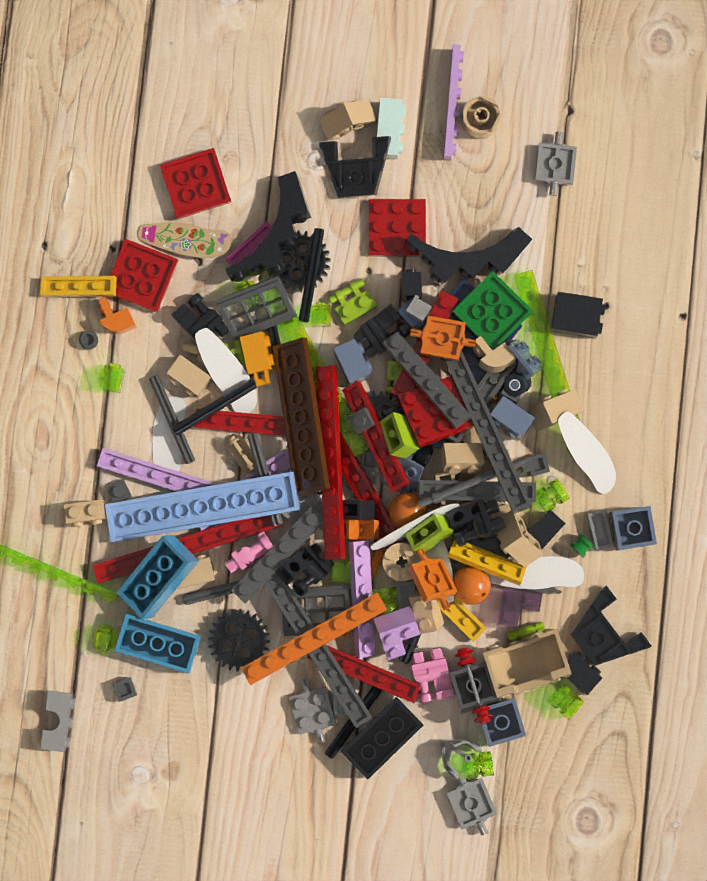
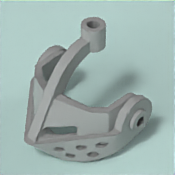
[441,740,482,780]

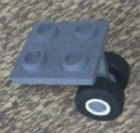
[504,339,543,396]
[379,445,433,493]

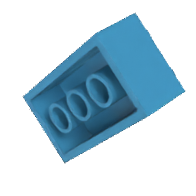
[117,535,199,619]
[115,614,202,674]

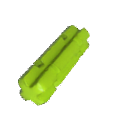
[507,622,545,642]

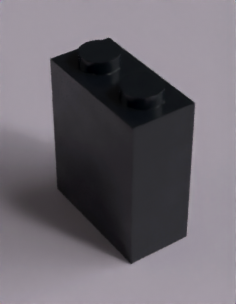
[550,292,606,339]

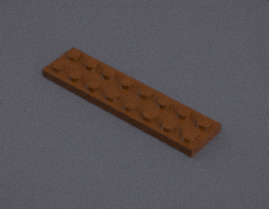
[273,337,330,497]

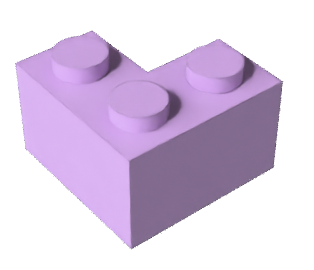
[374,606,420,660]

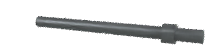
[417,457,527,508]

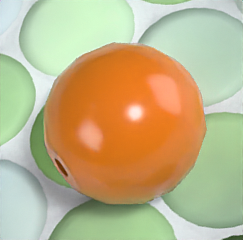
[388,492,428,529]
[453,566,491,605]

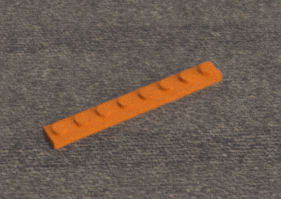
[241,593,387,685]

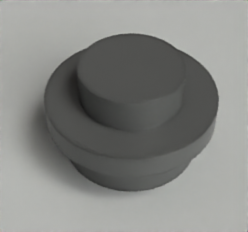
[79,331,99,350]

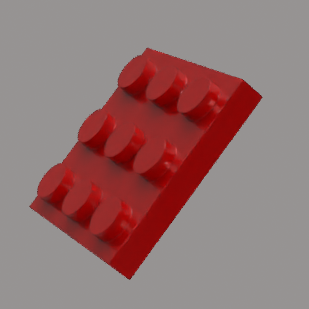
[160,148,232,220]
[369,199,426,257]
[110,239,179,313]
[397,376,474,448]

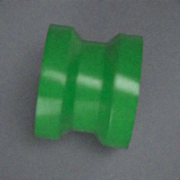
[570,534,594,558]

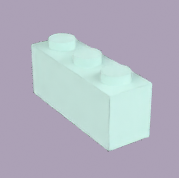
[377,98,406,159]

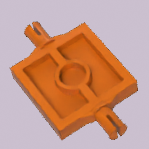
[410,316,476,361]
[408,549,458,610]

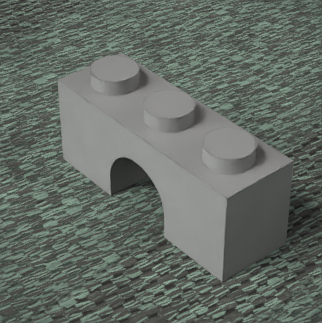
[40,691,76,752]

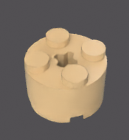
[462,96,501,139]
[382,543,421,582]

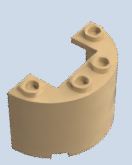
[483,627,572,698]

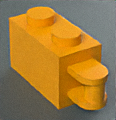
[240,332,275,387]

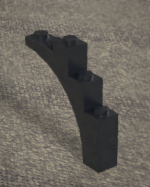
[226,171,312,282]
[404,227,533,284]
[449,511,566,566]

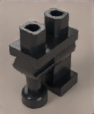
[171,293,229,341]
[353,304,411,359]
[447,499,505,547]
[276,543,334,596]

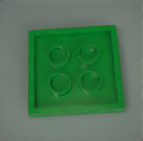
[452,271,533,351]

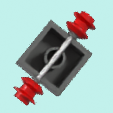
[449,647,498,725]

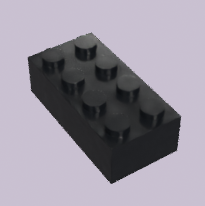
[341,697,424,780]

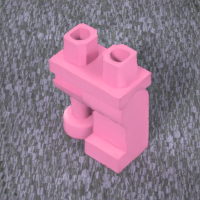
[225,531,274,573]
[411,648,455,703]

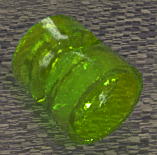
[536,478,570,513]
[372,587,399,617]
[547,683,584,720]
[464,751,494,779]

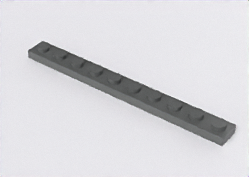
[443,350,531,514]
[252,559,373,728]

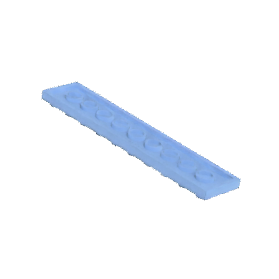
[105,472,300,542]

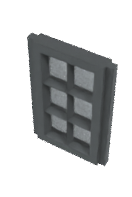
[216,275,297,341]
[282,585,353,636]

